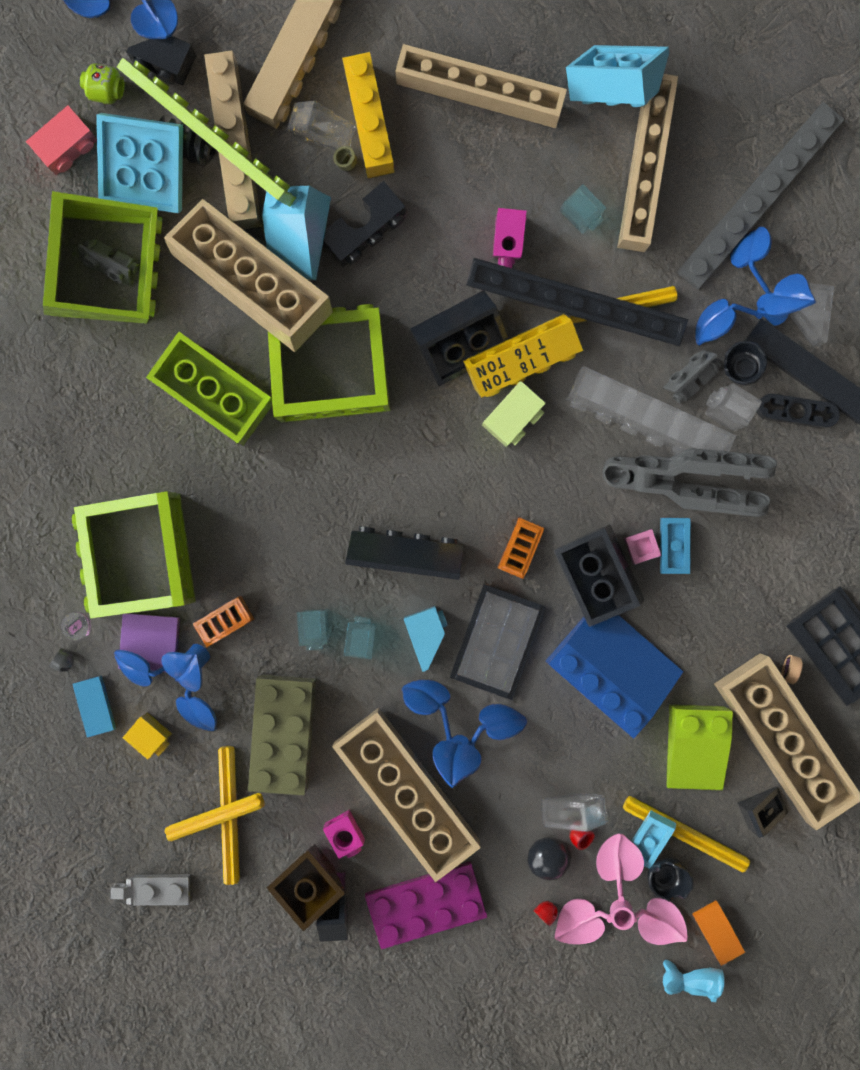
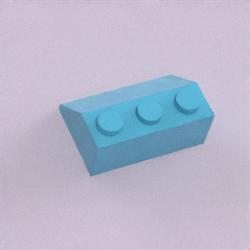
[566,45,669,107]

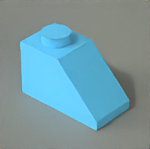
[404,606,448,672]

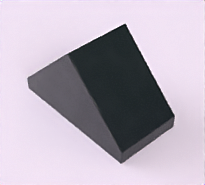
[738,787,788,838]

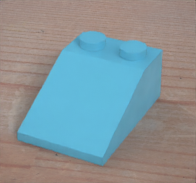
[262,186,331,280]

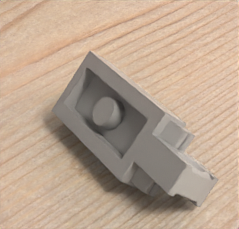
[111,874,190,906]

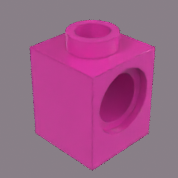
[323,810,365,859]

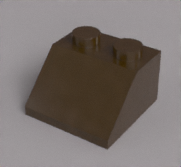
[266,844,346,932]

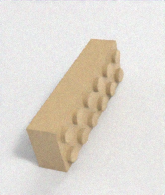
[164,199,333,352]
[714,654,860,830]
[332,708,481,882]

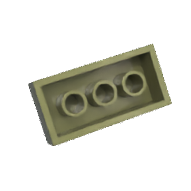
[248,675,316,795]

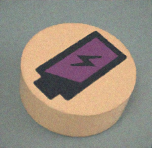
[781,655,803,684]

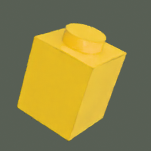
[122,712,172,760]

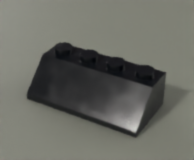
[345,526,463,580]

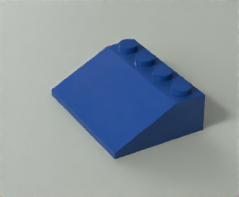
[545,615,683,739]

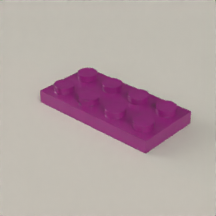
[365,861,487,949]

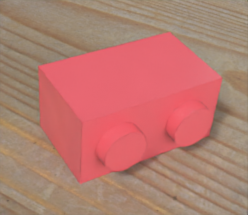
[26,105,97,176]

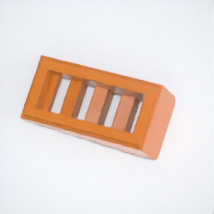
[497,517,544,579]
[193,596,255,648]

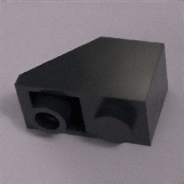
[126,36,197,86]

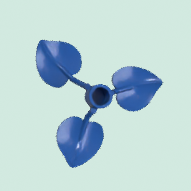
[63,0,178,39]
[695,227,816,346]
[114,644,217,731]
[402,680,527,788]

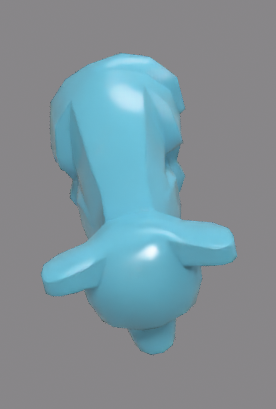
[663,960,724,1002]

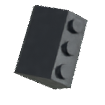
[410,291,509,386]
[554,524,645,627]

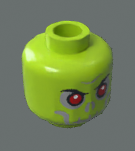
[80,63,125,105]

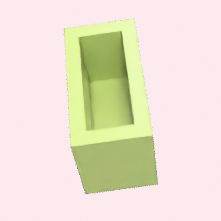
[482,381,545,447]

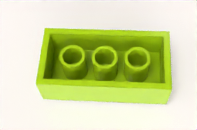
[146,332,273,446]

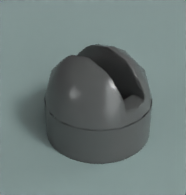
[49,648,74,672]

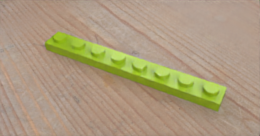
[117,58,296,207]

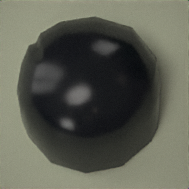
[724,340,767,386]
[527,837,571,881]
[647,858,693,902]

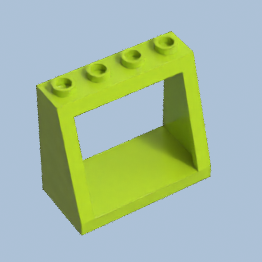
[43,191,162,324]
[268,304,390,423]
[72,491,196,618]

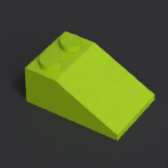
[667,704,733,790]

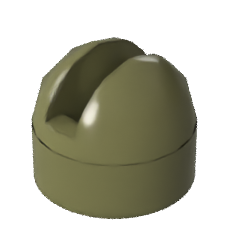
[333,146,357,172]

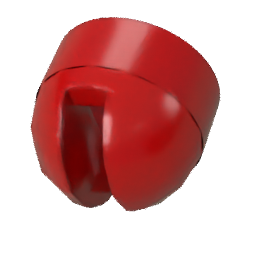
[570,825,595,850]
[533,901,558,927]

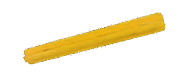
[218,746,240,885]
[623,796,750,872]

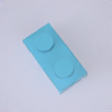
[632,810,676,869]

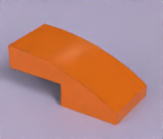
[692,900,745,966]

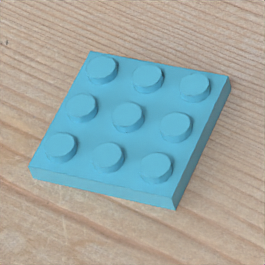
[97,113,183,213]

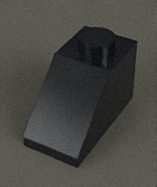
[316,872,348,942]

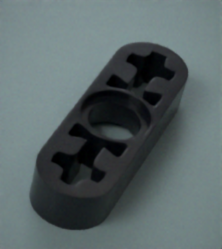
[756,394,840,429]

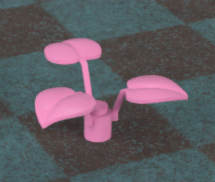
[555,833,687,945]

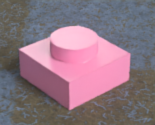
[624,529,661,565]

